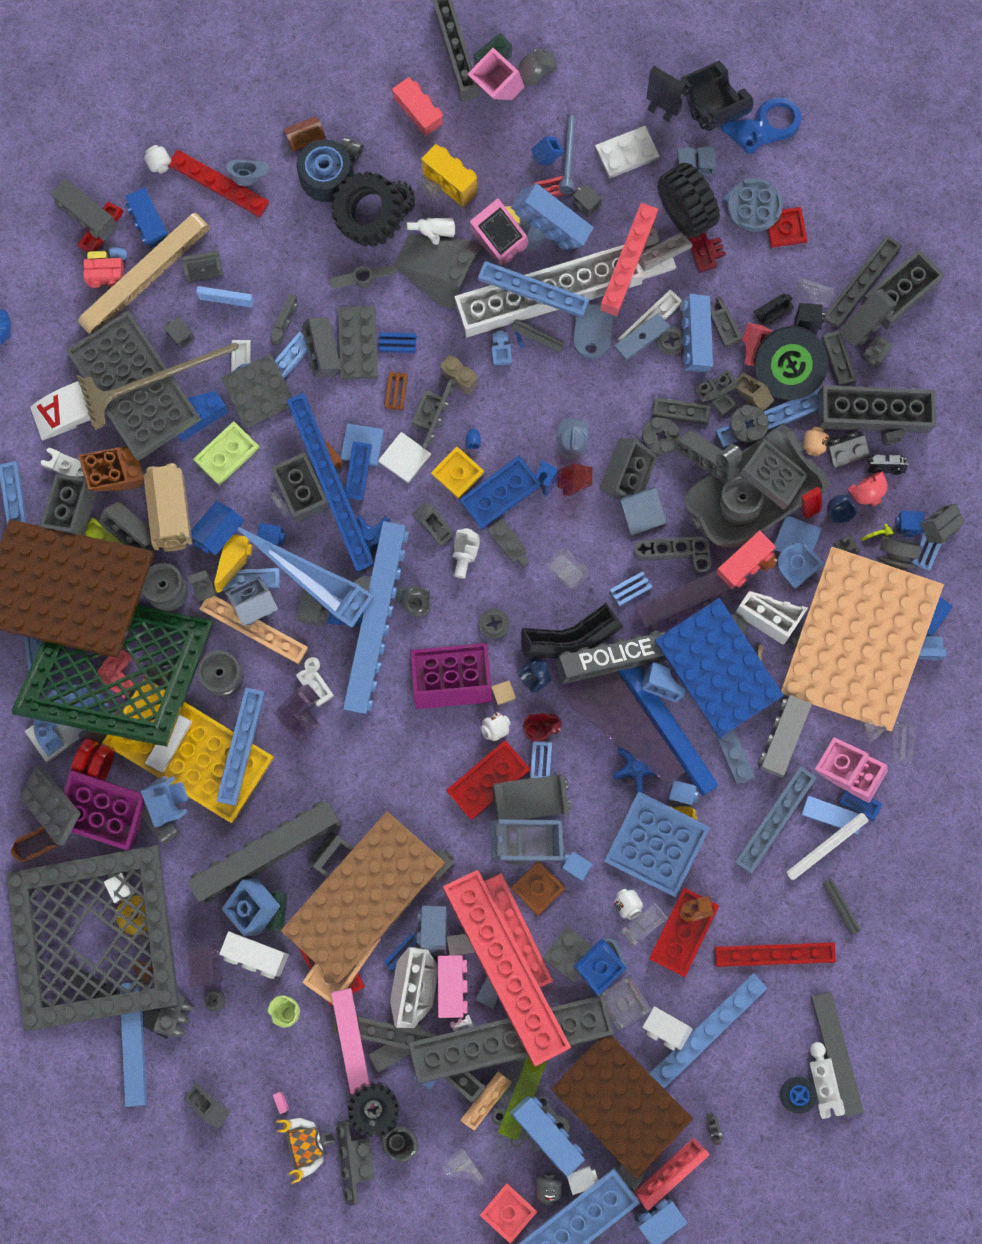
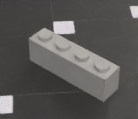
[758,695,812,778]

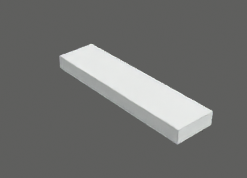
[618,290,682,342]

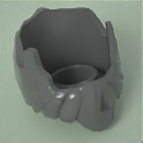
[380,1125,418,1162]

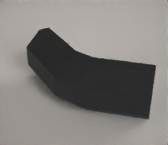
[521,603,623,659]

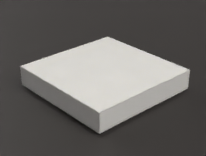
[378,432,431,484]

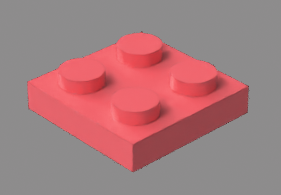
[480,1183,537,1244]

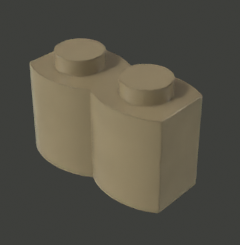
[440,355,478,394]

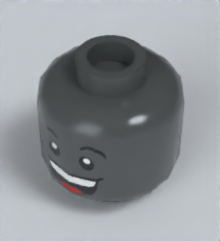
[536,1172,563,1205]

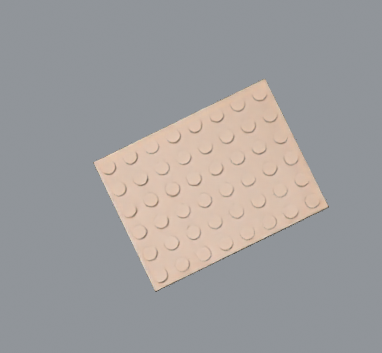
[781,546,944,731]

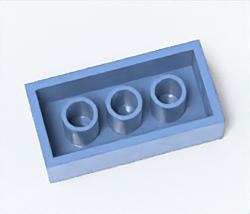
[511,183,594,251]

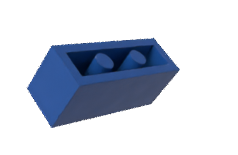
[125,187,168,249]

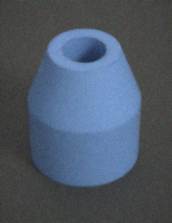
[109,247,127,261]

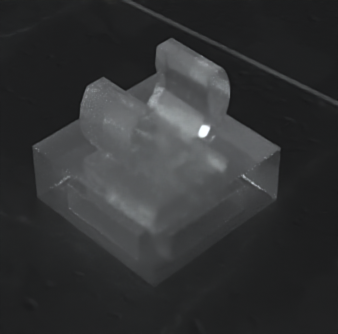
[863,720,887,744]

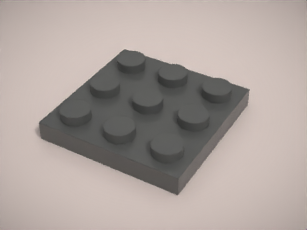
[221,354,293,429]
[740,439,808,510]

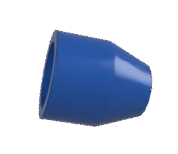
[466,429,481,449]

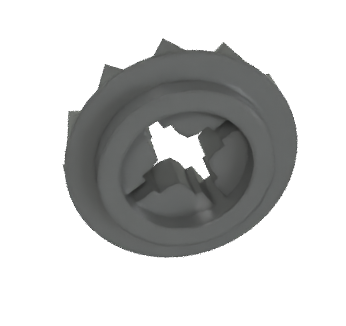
[656,326,684,356]
[479,608,509,639]
[706,1112,723,1146]

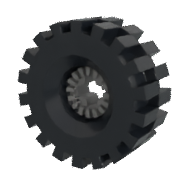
[347,1081,399,1137]

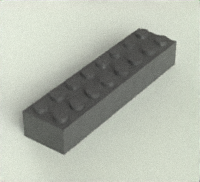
[187,800,342,904]

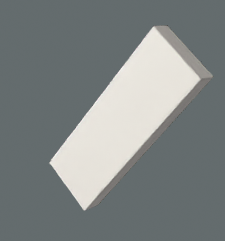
[145,715,192,773]

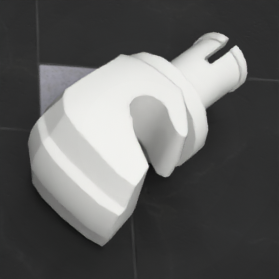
[453,528,480,579]

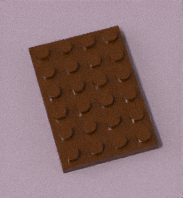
[551,1035,694,1179]

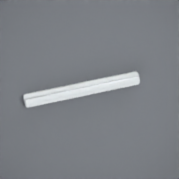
[786,813,868,880]

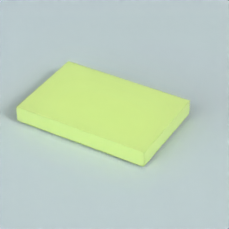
[193,421,260,486]

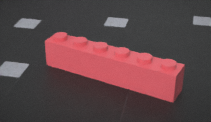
[600,203,658,317]

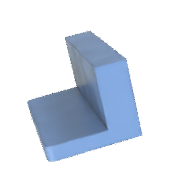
[918,636,946,660]

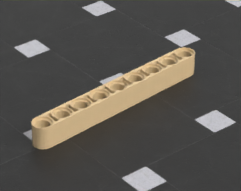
[78,213,210,334]

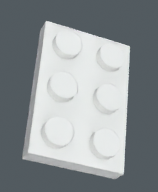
[595,126,660,179]

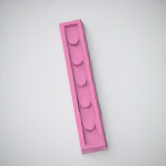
[331,988,374,1110]

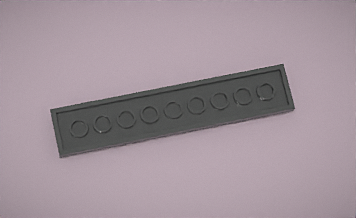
[408,995,614,1085]

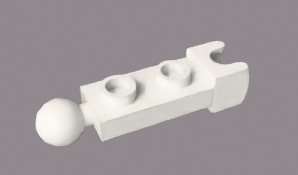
[41,448,84,478]
[810,1042,845,1119]

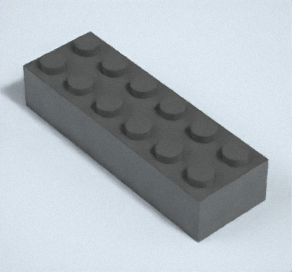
[818,385,936,433]

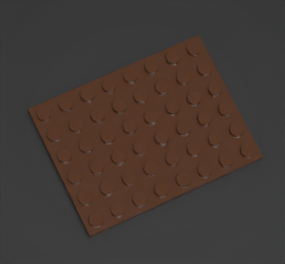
[0,519,155,658]

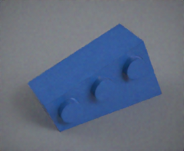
[177,391,228,442]

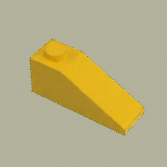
[214,535,253,593]

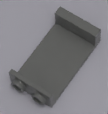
[492,775,571,820]

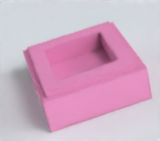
[273,1091,289,1114]

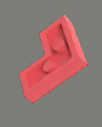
[93,650,134,699]

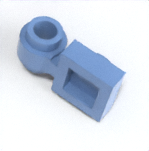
[492,330,512,366]

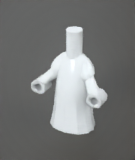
[405,218,455,245]

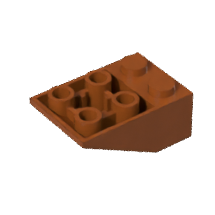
[78,446,144,491]

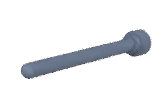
[559,115,575,194]

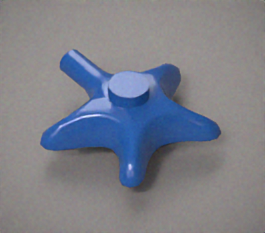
[357,516,391,555]
[613,745,664,794]

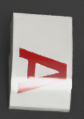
[30,381,91,441]

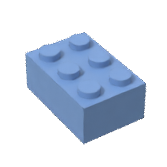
[635,1196,687,1244]

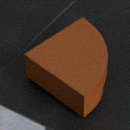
[134,960,153,984]

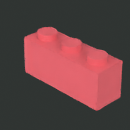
[392,77,443,136]
[716,531,776,589]

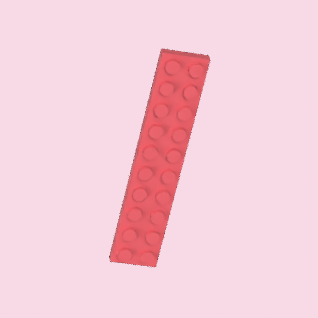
[442,870,571,1067]

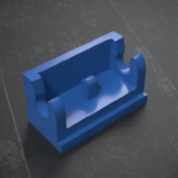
[536,460,559,497]

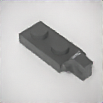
[488,519,529,568]

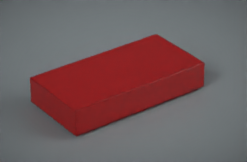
[802,487,822,519]

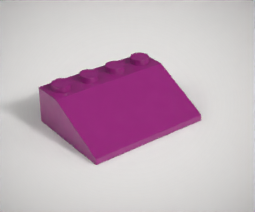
[411,643,493,709]
[64,770,144,851]

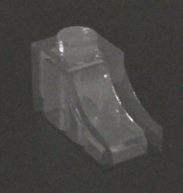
[621,903,668,946]
[442,1147,486,1187]

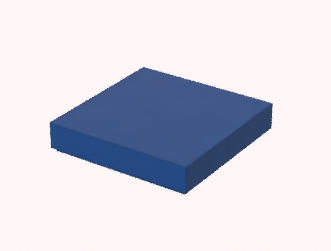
[573,938,626,996]

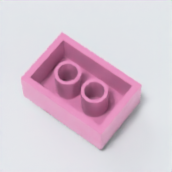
[438,955,468,1018]

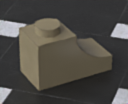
[733,373,774,411]

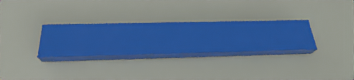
[618,666,719,796]

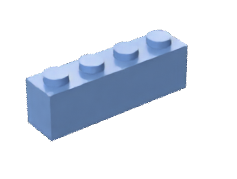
[680,294,713,372]
[510,1096,585,1177]

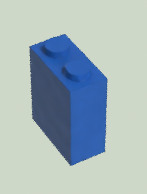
[191,500,245,556]

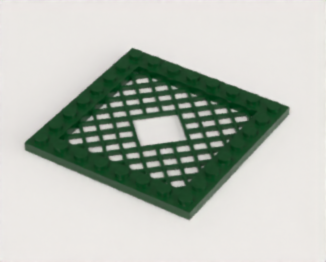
[12,605,213,747]

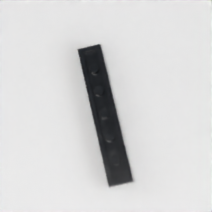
[62,966,168,1039]

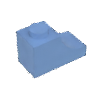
[641,662,685,703]

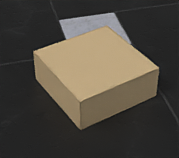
[491,680,516,705]

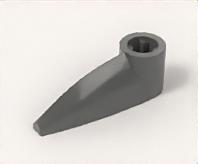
[142,804,180,846]

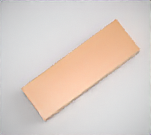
[461,1071,512,1131]

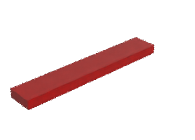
[715,942,836,967]

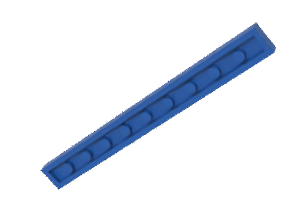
[287,393,374,572]

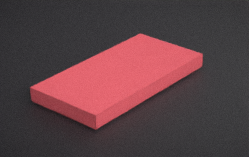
[634,1138,710,1211]

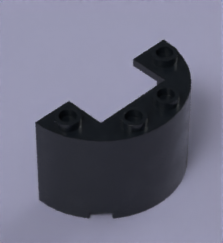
[681,60,753,131]

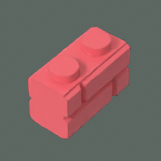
[84,258,124,288]

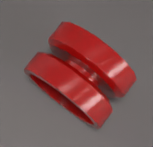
[71,738,115,781]

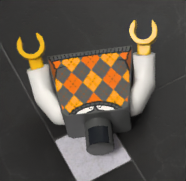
[276,1118,336,1184]

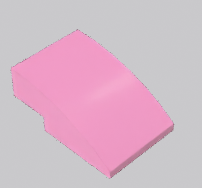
[815,737,888,803]

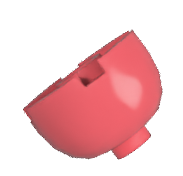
[848,471,888,506]

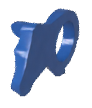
[720,97,802,153]

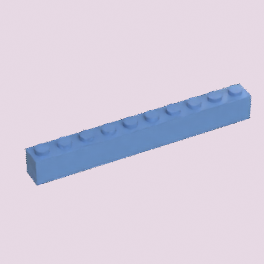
[343,521,409,715]

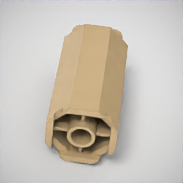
[144,463,192,552]

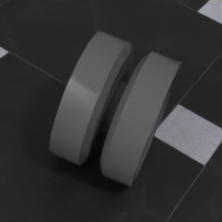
[719,476,764,525]
[142,563,189,611]
[197,650,244,697]

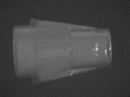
[418,175,444,202]

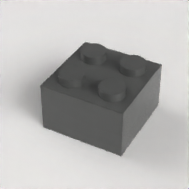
[543,926,593,983]

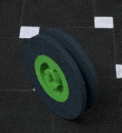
[755,326,828,400]

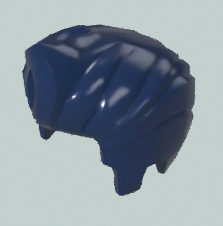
[517,658,551,693]

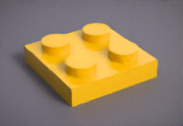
[431,447,484,499]

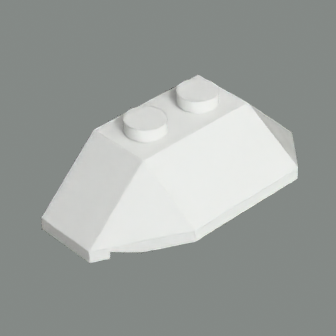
[390,947,438,1028]

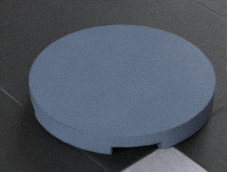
[727,178,783,232]

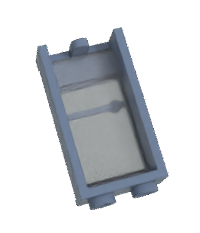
[490,819,565,862]

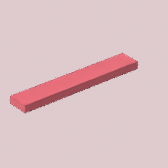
[484,873,553,988]

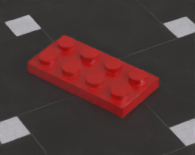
[446,740,531,821]
[649,888,720,978]

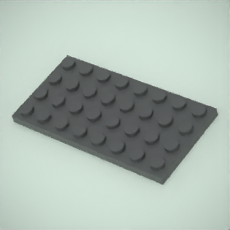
[66,310,201,461]

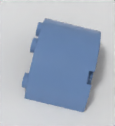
[33,684,111,757]

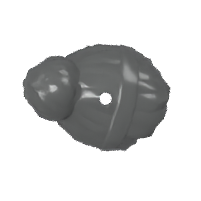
[395,585,431,617]

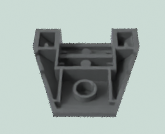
[394,234,484,310]

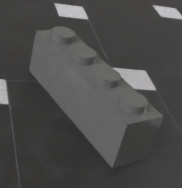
[51,178,119,241]

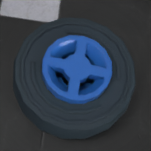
[780,1077,817,1114]

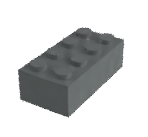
[861,250,945,330]

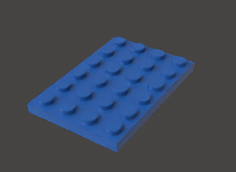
[654,598,784,738]

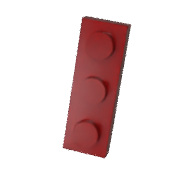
[77,201,124,253]

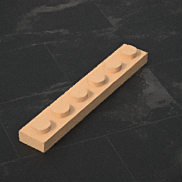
[199,596,308,665]

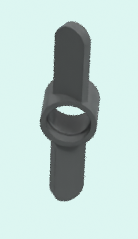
[329,265,397,288]

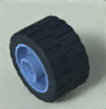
[297,139,354,202]

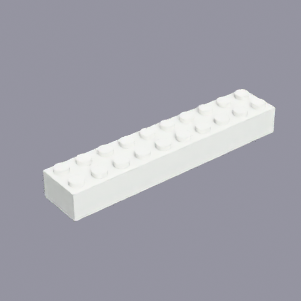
[454,245,643,338]

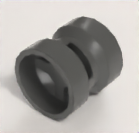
[341,136,364,161]

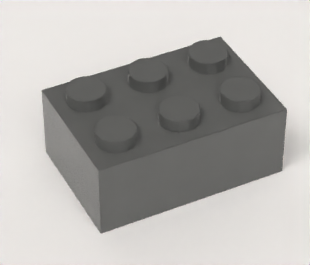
[271,452,330,523]
[40,474,97,536]

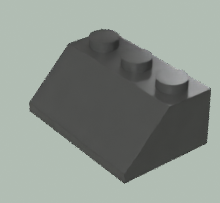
[599,438,658,500]

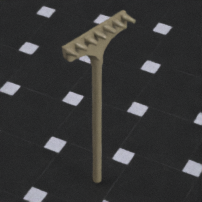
[77,343,239,430]

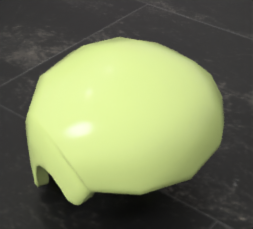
[268,996,300,1028]

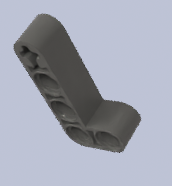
[674,430,742,482]
[634,536,711,576]

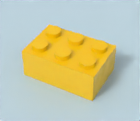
[421,144,478,208]

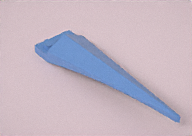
[238,527,374,628]

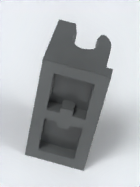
[182,251,224,282]

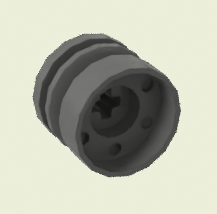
[877,536,922,574]

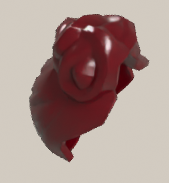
[522,713,562,742]

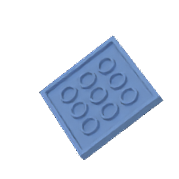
[604,791,710,897]

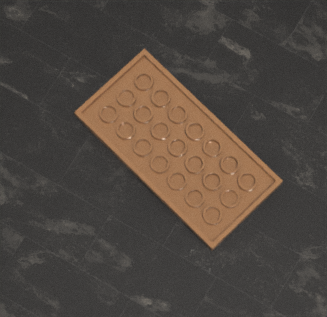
[281,811,446,984]

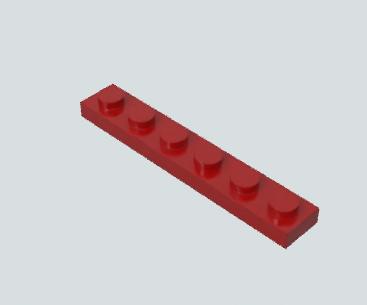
[168,149,269,218]

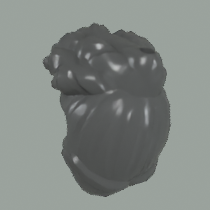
[517,48,557,86]

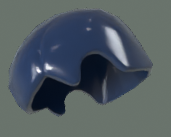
[827,495,857,523]

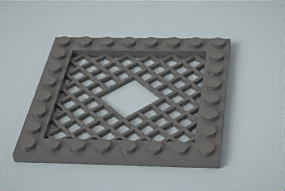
[7,845,180,1032]

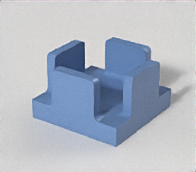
[141,776,189,827]

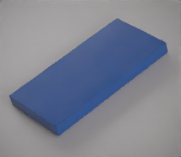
[459,456,542,530]

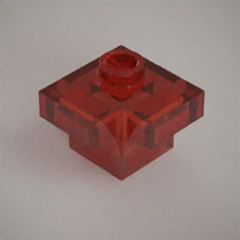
[558,463,593,496]

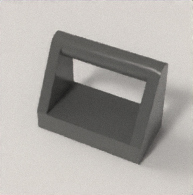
[308,831,354,878]

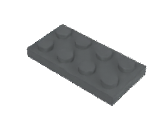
[338,306,378,380]
[20,766,81,845]

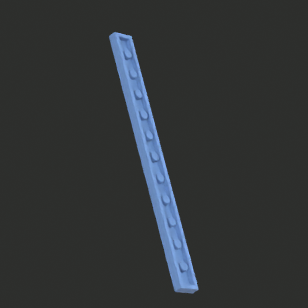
[0,461,42,671]

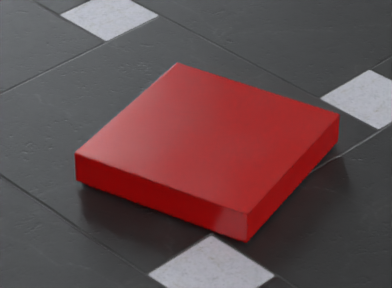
[767,207,808,248]

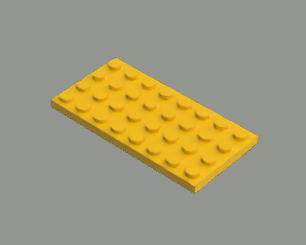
[102,679,275,824]

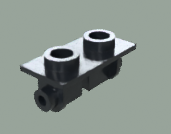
[753,293,794,326]
[867,455,909,475]

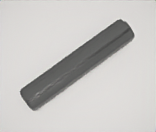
[512,320,564,352]
[823,879,861,935]

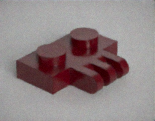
[688,233,726,273]

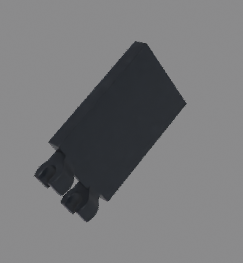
[646,66,685,122]

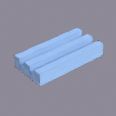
[912,532,941,571]
[610,571,653,607]
[530,741,552,779]

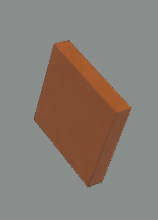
[510,862,566,916]

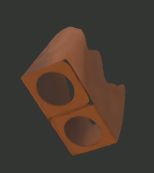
[10,827,58,863]

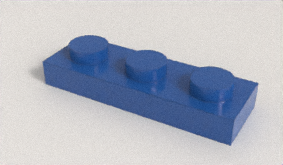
[345,441,372,501]

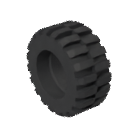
[657,163,720,238]
[331,171,405,247]

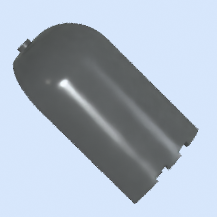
[685,424,831,548]

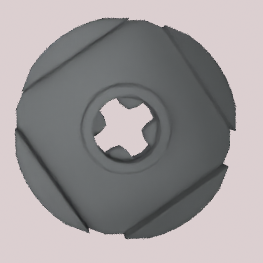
[730,405,769,444]
[642,417,680,455]

